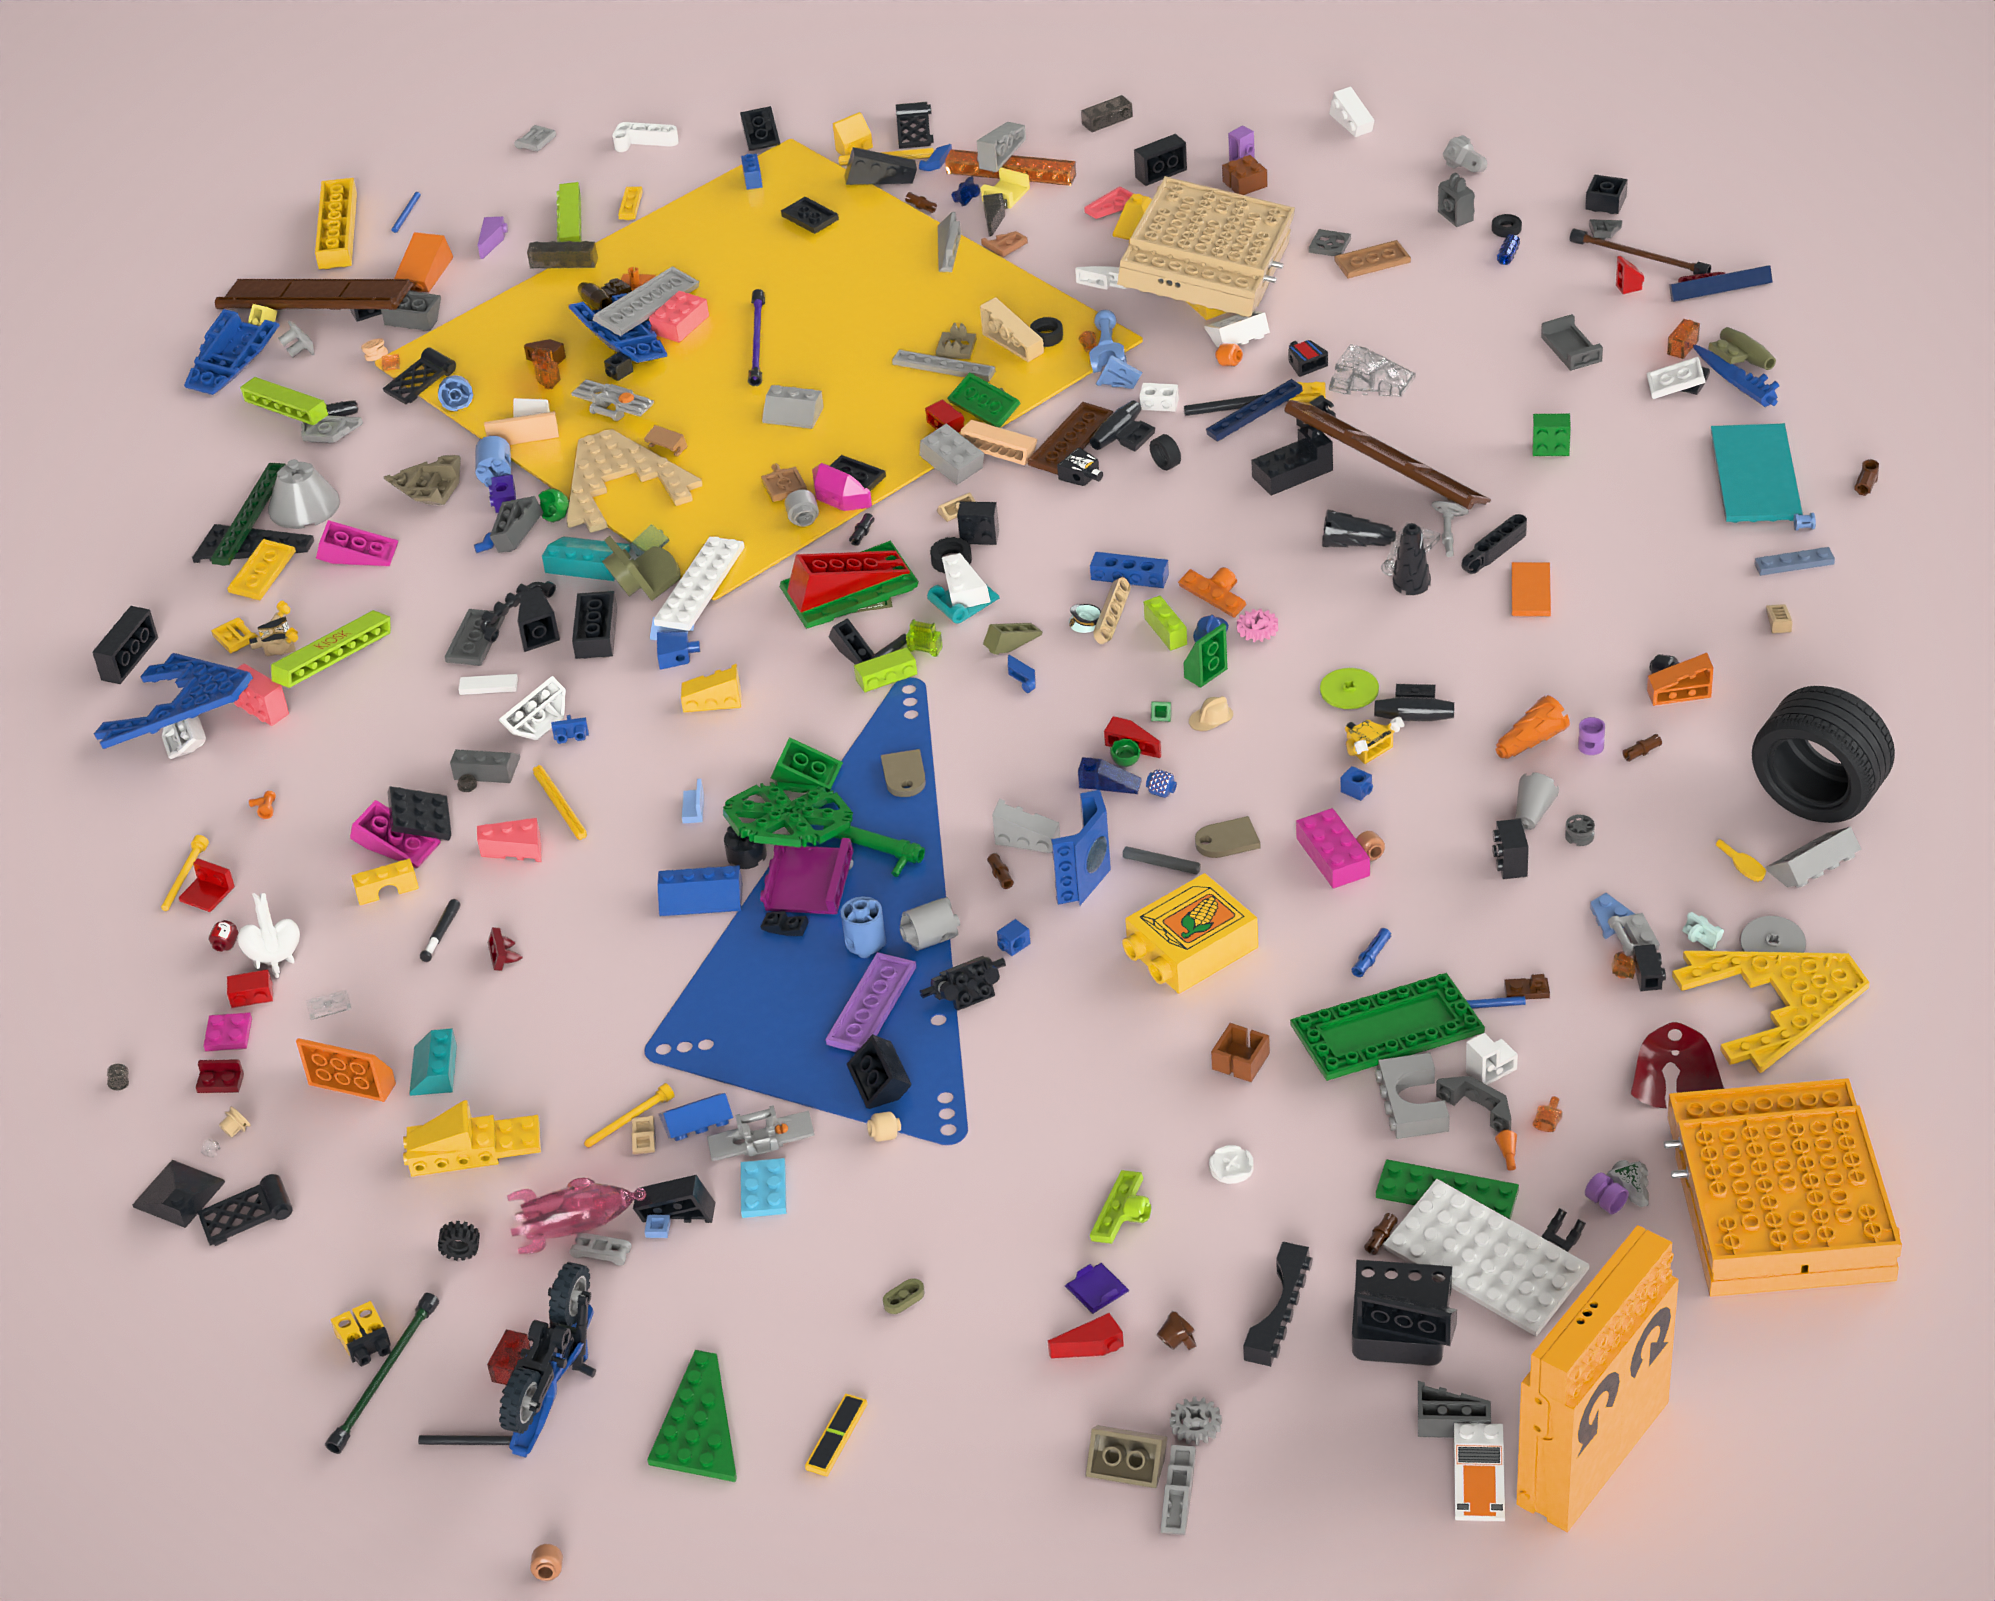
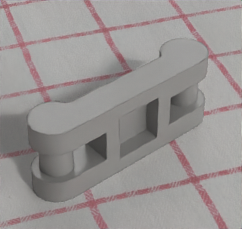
[570,1232,632,1266]

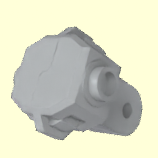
[1443,135,1487,172]

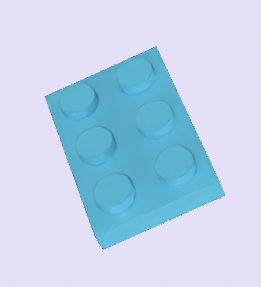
[741,1158,787,1218]

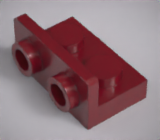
[196,1059,244,1093]

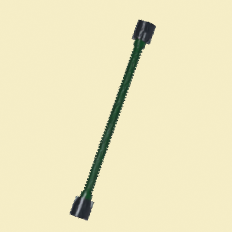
[325,1293,439,1454]

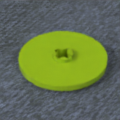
[1320,668,1379,709]

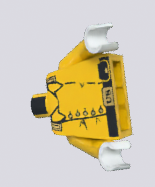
[1345,717,1405,764]

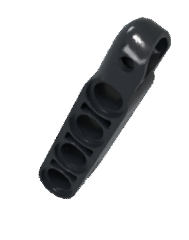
[1461,514,1527,574]

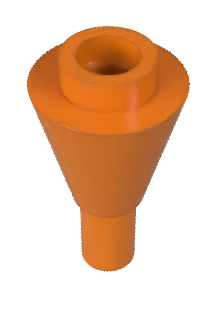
[1495,1130,1517,1171]

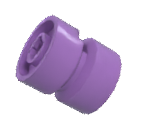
[1578,717,1605,755]
[1585,1172,1629,1214]

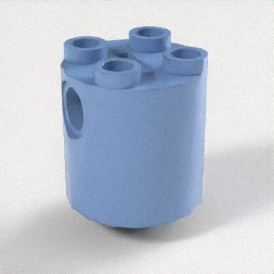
[475,436,511,487]
[841,896,886,958]

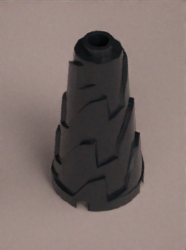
[1322,509,1396,547]
[1392,523,1431,595]

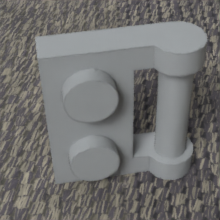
[514,125,556,152]
[1608,913,1660,956]

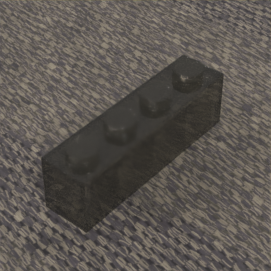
[527,241,598,269]

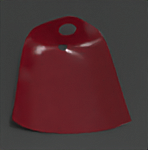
[1631,1022,1724,1108]

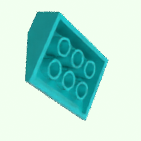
[542,536,632,581]

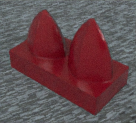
[487,927,523,971]

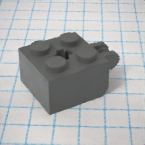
[1438,173,1475,227]

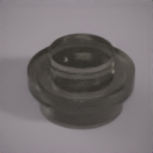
[457,774,477,792]

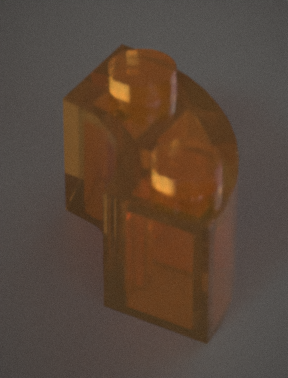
[532,346,561,389]

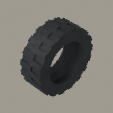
[930,537,972,574]

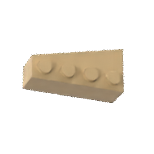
[980,297,1044,362]

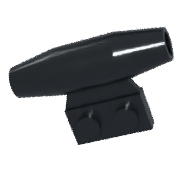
[1089,400,1155,452]
[1374,684,1455,721]

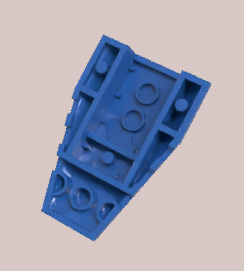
[569,293,667,363]
[184,309,280,395]

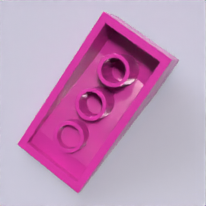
[316,520,398,566]
[350,800,441,868]

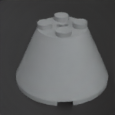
[268,459,340,529]

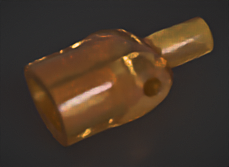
[1533,1096,1563,1132]

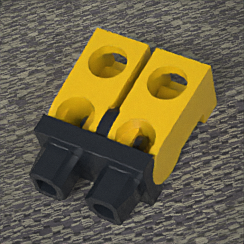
[330,1301,391,1367]

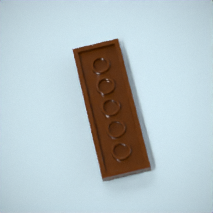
[1028,402,1113,475]

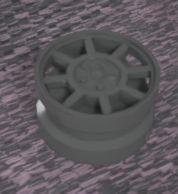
[1565,815,1595,846]

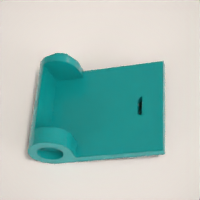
[927,585,1000,624]

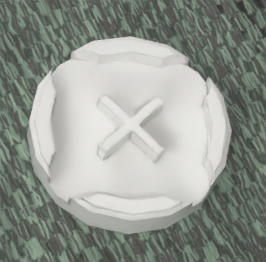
[1209,1145,1253,1184]

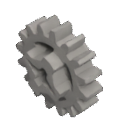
[1170,1397,1222,1445]

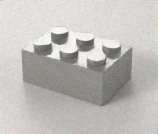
[919,424,984,485]

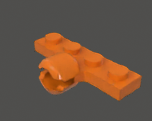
[1178,567,1246,618]

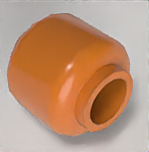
[1215,343,1243,366]

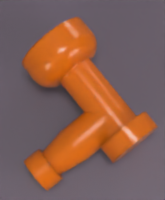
[249,791,276,819]

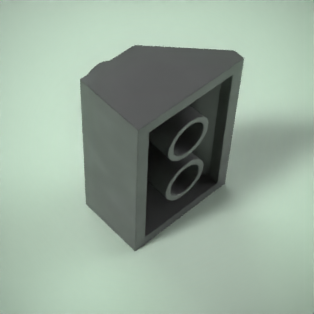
[381,291,441,331]
[450,749,520,783]

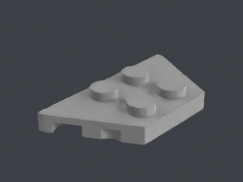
[301,416,363,443]

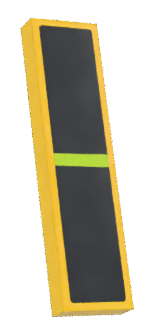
[805,1393,867,1477]

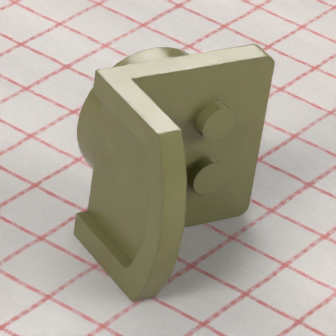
[602,536,680,601]

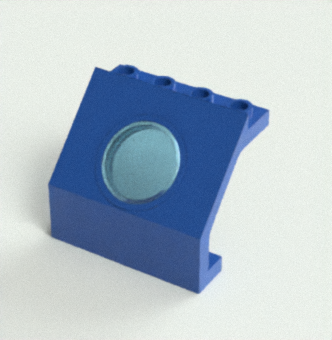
[1051,790,1111,906]

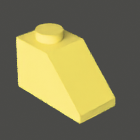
[248,304,278,326]

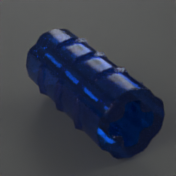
[1497,234,1520,265]

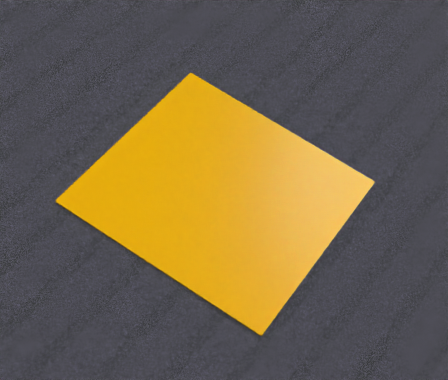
[375,139,1143,600]

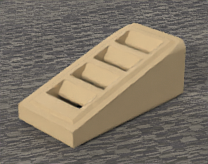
[1766,604,1792,633]

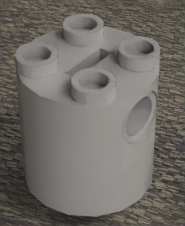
[900,897,960,951]

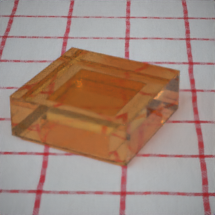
[382,354,400,371]

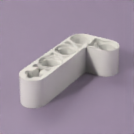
[612,122,679,152]

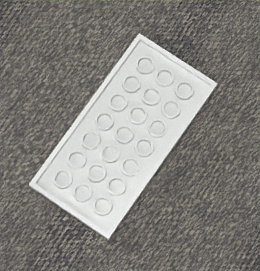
[1383,1179,1589,1337]

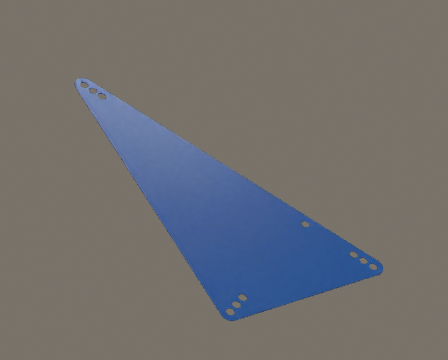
[644,678,968,1145]

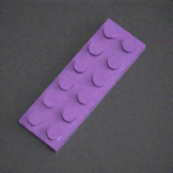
[826,952,916,1052]

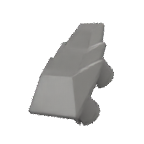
[278,321,315,358]

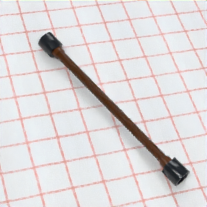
[1570,228,1712,275]

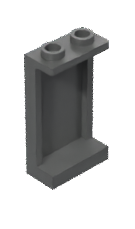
[1541,314,1603,371]

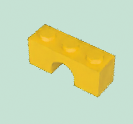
[351,858,419,905]

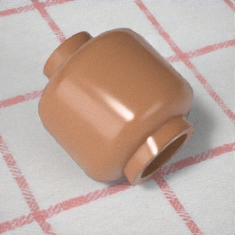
[1356,831,1385,861]
[530,1544,563,1581]

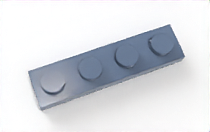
[1754,547,1835,576]

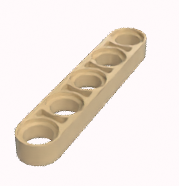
[1093,577,1130,644]

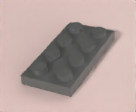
[445,609,505,666]

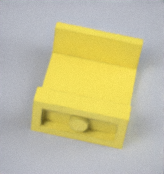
[981,168,1030,209]

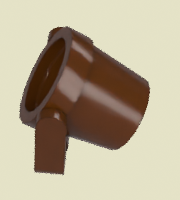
[1156,1311,1197,1350]

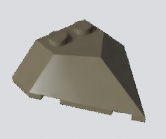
[384,455,461,505]

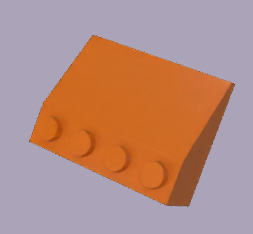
[296,1038,396,1102]

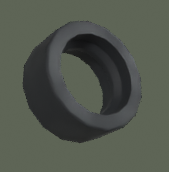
[1030,317,1063,347]
[1149,434,1181,471]

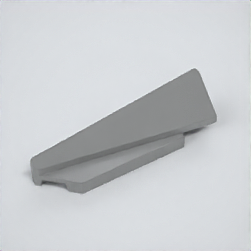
[938,212,961,272]

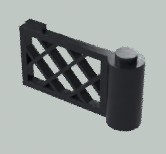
[896,102,934,149]
[383,347,456,405]
[197,1174,293,1246]

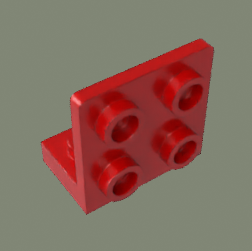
[178,858,235,912]

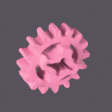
[1237,609,1278,642]

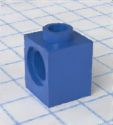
[1340,766,1373,801]
[997,919,1031,956]

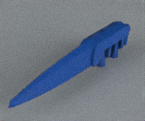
[1693,344,1779,407]

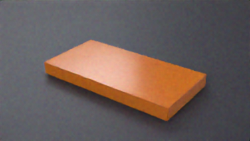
[1512,562,1551,616]

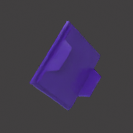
[1065,1263,1129,1314]

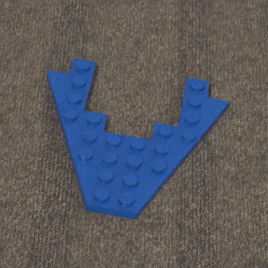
[94,653,253,749]

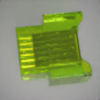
[906,619,943,657]

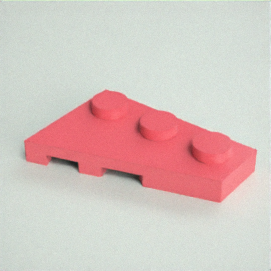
[1084,186,1134,219]

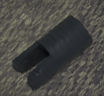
[326,400,359,417]

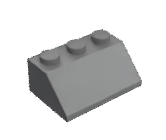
[762,385,824,429]

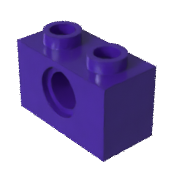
[489,475,516,513]

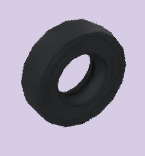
[1492,214,1522,238]

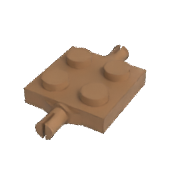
[761,463,807,502]

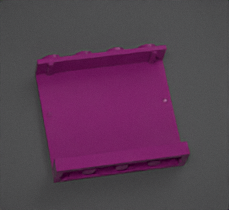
[760,838,854,914]

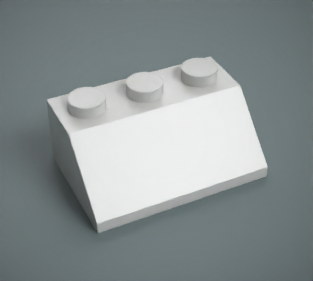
[1205,311,1270,348]

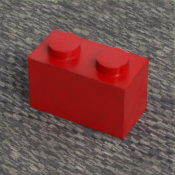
[925,399,965,433]
[227,969,273,1008]

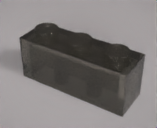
[1081,95,1133,132]

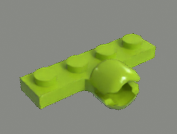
[1090,1170,1151,1244]

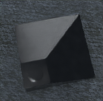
[132,1160,225,1228]

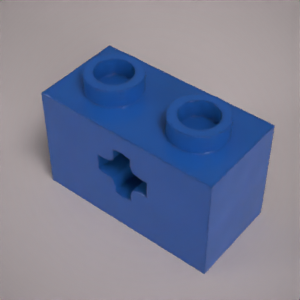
[741,154,763,190]

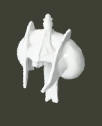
[237,893,300,978]

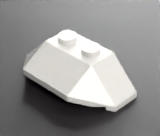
[499,676,566,740]
[162,716,206,759]

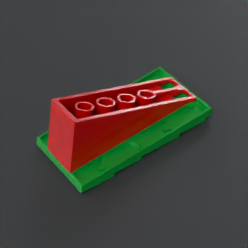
[779,540,919,629]

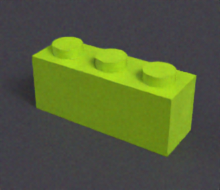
[1143,595,1187,651]
[854,647,917,692]

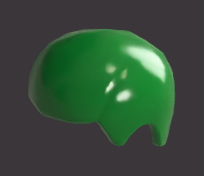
[1110,739,1141,767]

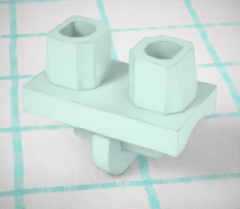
[1682,912,1724,950]

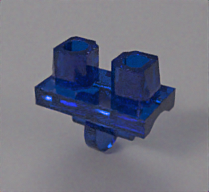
[951,176,980,206]

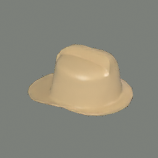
[1189,696,1233,731]

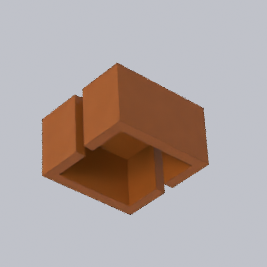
[1222,155,1268,195]
[1211,1023,1270,1082]

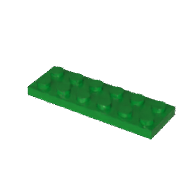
[1376,1159,1519,1220]

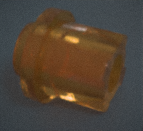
[1079,331,1096,352]

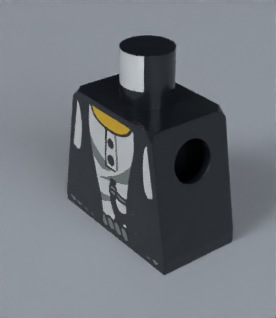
[1057,447,1103,486]

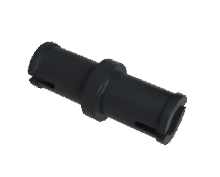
[849,513,875,546]

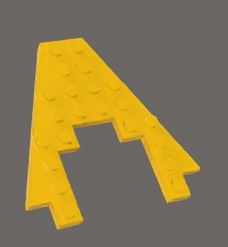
[1672,951,1869,1073]

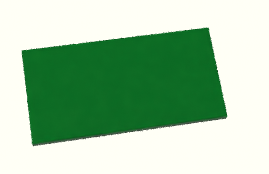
[1290,973,1485,1081]

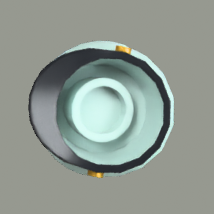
[1069,604,1101,633]

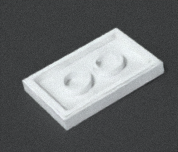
[1646,357,1706,399]

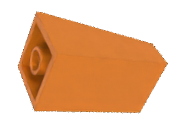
[394,232,453,292]

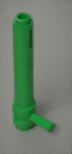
[823,826,925,877]

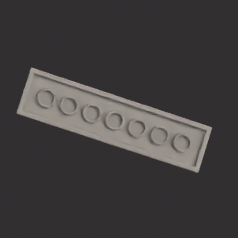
[593,266,699,336]

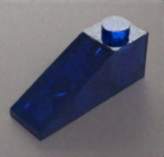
[1078,757,1142,794]

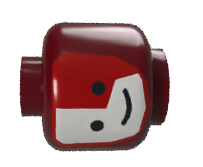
[208,920,239,952]

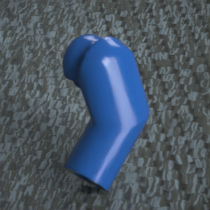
[474,532,494,553]

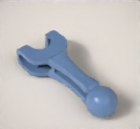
[1089,310,1127,373]

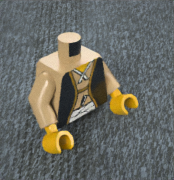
[249,600,298,656]

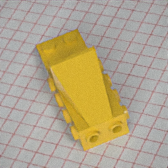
[403,1100,541,1176]

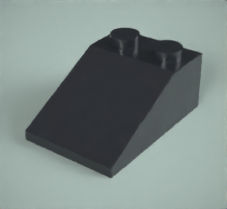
[740,106,780,151]

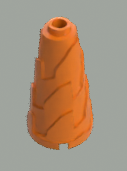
[1495,695,1570,759]

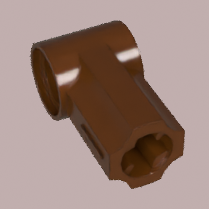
[1855,459,1879,496]

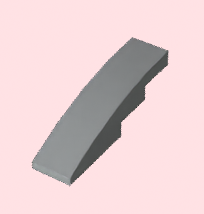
[1161,1445,1196,1535]

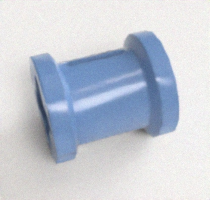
[1793,513,1816,531]

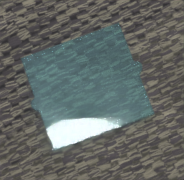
[629,524,670,556]

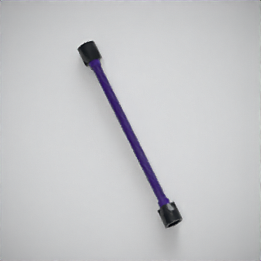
[748,289,765,386]

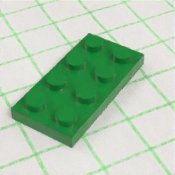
[947,372,1021,428]

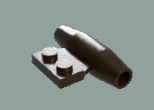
[578,278,632,310]

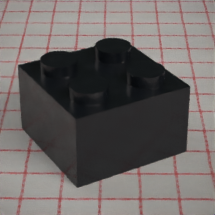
[1585,174,1628,214]
[957,501,999,545]
[1492,818,1529,879]

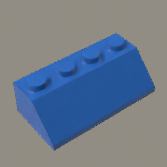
[657,866,743,916]

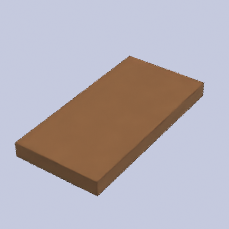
[1335,240,1411,279]

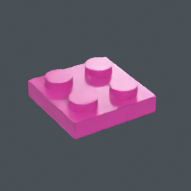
[203,1013,252,1051]

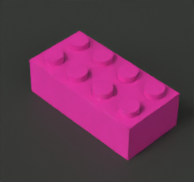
[1296,808,1370,889]

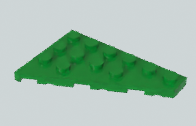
[647,1350,737,1482]

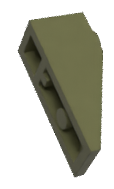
[983,623,1043,655]

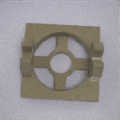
[936,323,977,359]

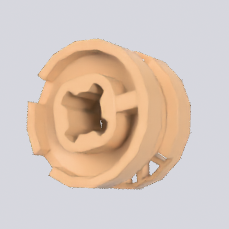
[361,338,388,361]

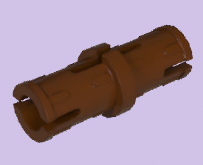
[905,192,937,213]
[1623,734,1662,762]
[987,853,1014,889]
[1364,1213,1398,1255]

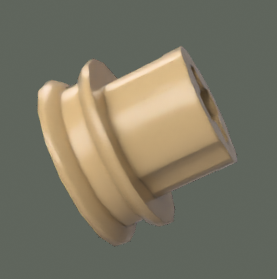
[219,1106,251,1138]

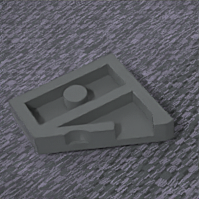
[1589,219,1622,240]

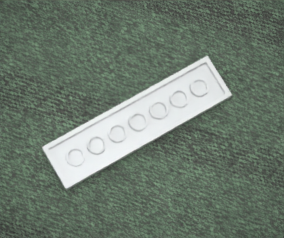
[654,537,744,631]

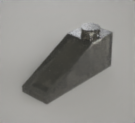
[983,193,1008,237]

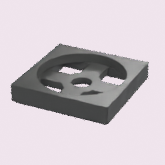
[1309,229,1351,256]

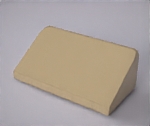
[937,492,976,522]

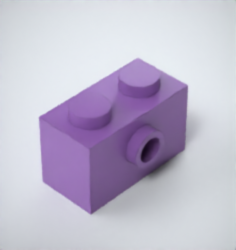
[1228,125,1255,161]

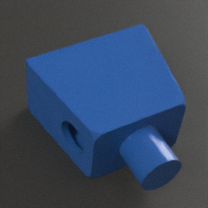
[657,632,701,670]

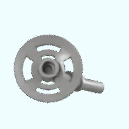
[1432,501,1469,557]

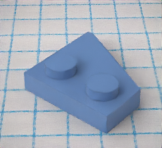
[1096,356,1143,389]
[1590,893,1635,939]

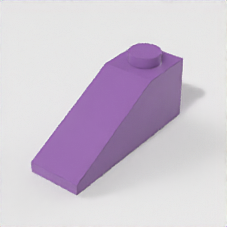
[478,216,508,259]

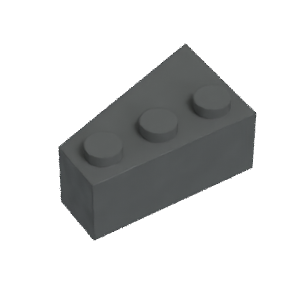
[490,496,543,553]
[1418,1381,1491,1438]

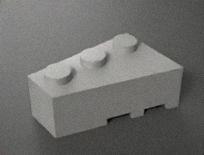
[992,799,1060,853]

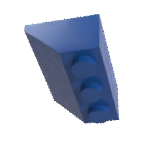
[658,1093,733,1141]

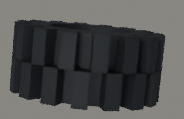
[438,1221,480,1261]

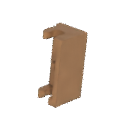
[644,425,688,456]

